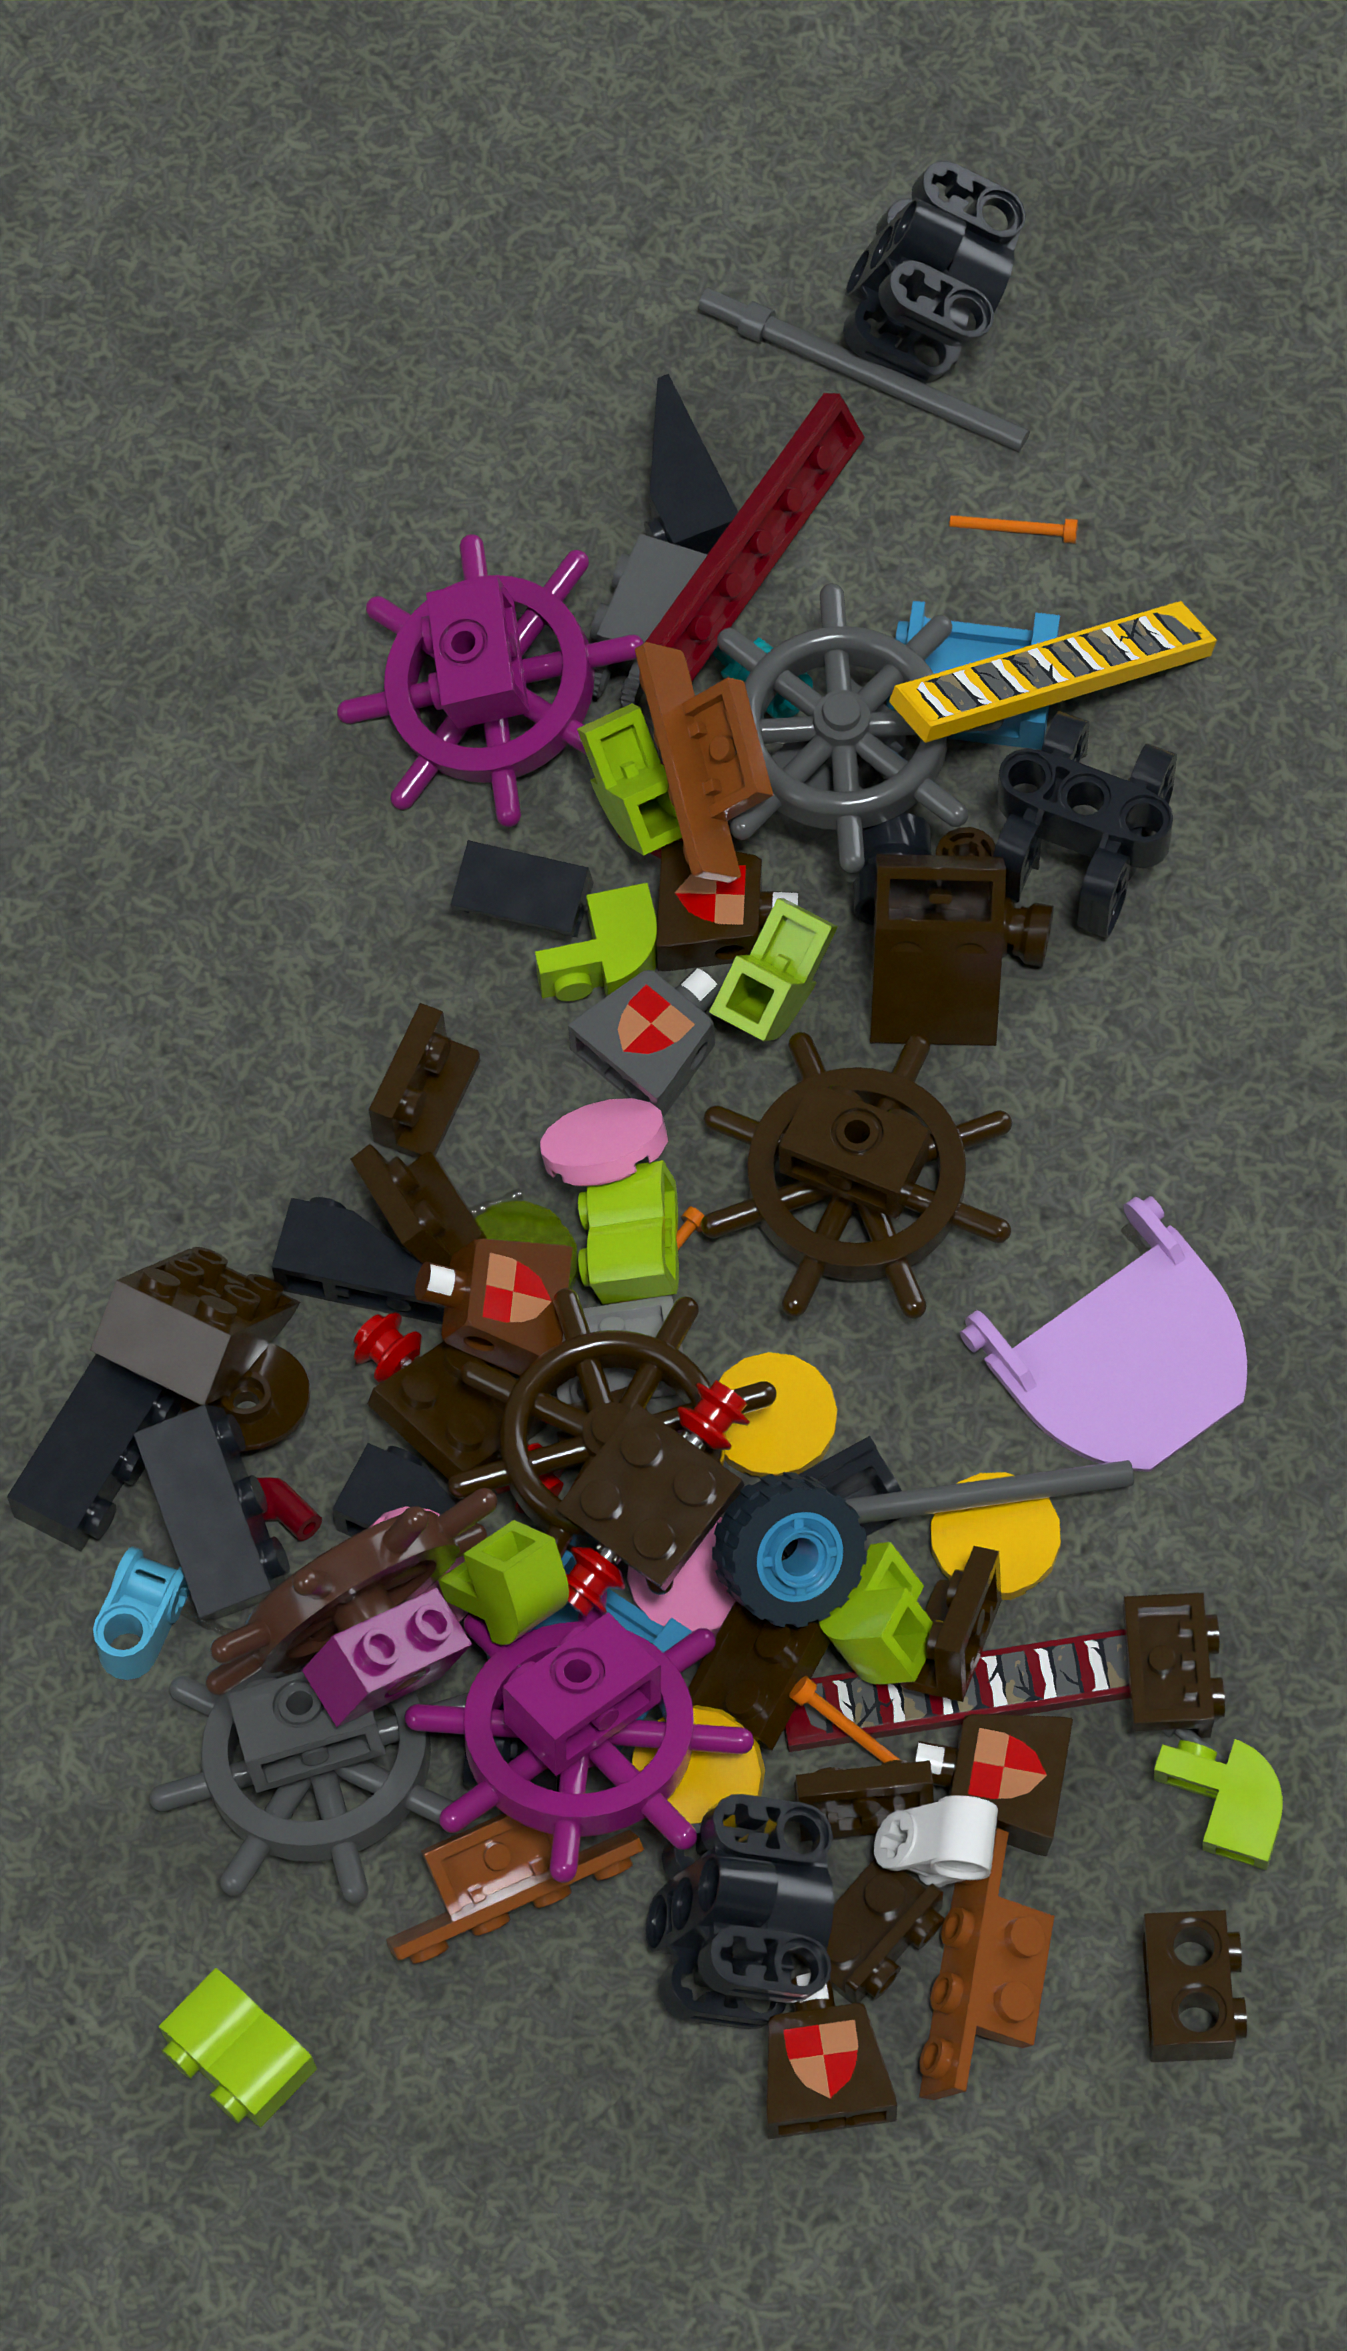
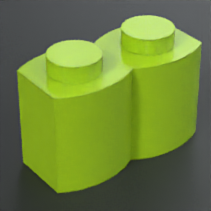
[578,1160,679,1304]
[158,1968,317,2128]

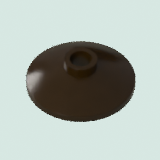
[180,1343,311,1451]

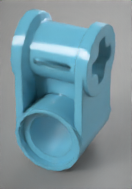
[93,1546,190,1680]

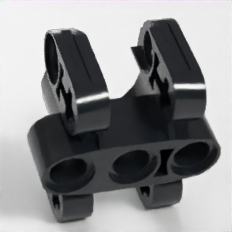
[843,161,1026,384]
[993,711,1177,938]
[646,1794,834,2029]

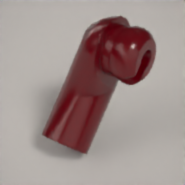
[257,1477,322,1541]

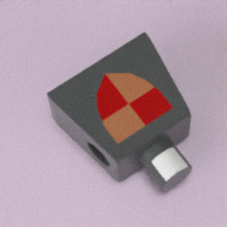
[568,968,720,1118]

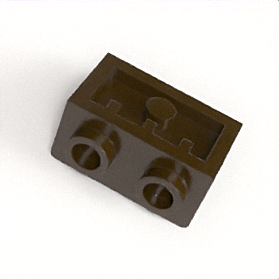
[369,1003,480,1158]
[350,1144,487,1267]
[901,1546,1002,1702]
[1123,1592,1225,1738]
[688,1600,831,1751]
[794,1760,934,1842]
[794,1858,944,2004]

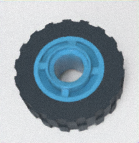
[712,1472,868,1628]

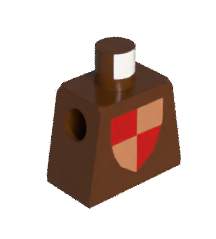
[415,1239,573,1376]

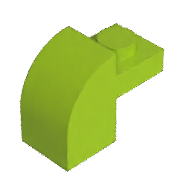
[577,703,682,855]
[535,882,657,1001]
[709,898,838,1041]
[438,1520,569,1645]
[819,1542,933,1684]
[1154,1739,1283,1870]

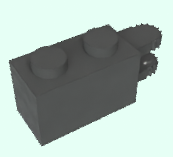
[590,534,707,706]

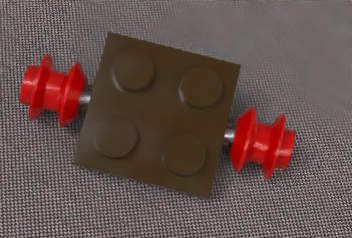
[354,1313,564,1513]
[556,1380,750,1617]

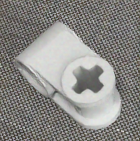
[874,1796,998,1888]

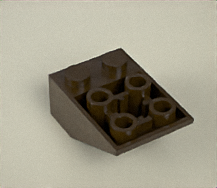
[870,854,1006,1046]
[90,1247,301,1405]

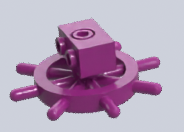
[337,534,644,827]
[405,1590,754,1883]

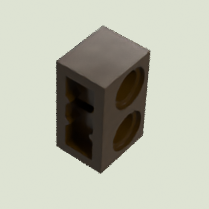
[1141,1910,1247,2062]

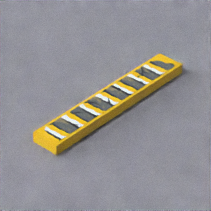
[889,601,1217,743]

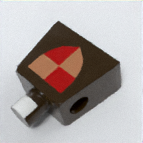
[656,840,799,971]
[914,1714,1073,1856]
[766,1973,897,2140]

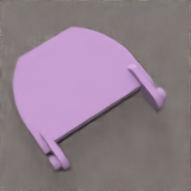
[960,1196,1247,1472]

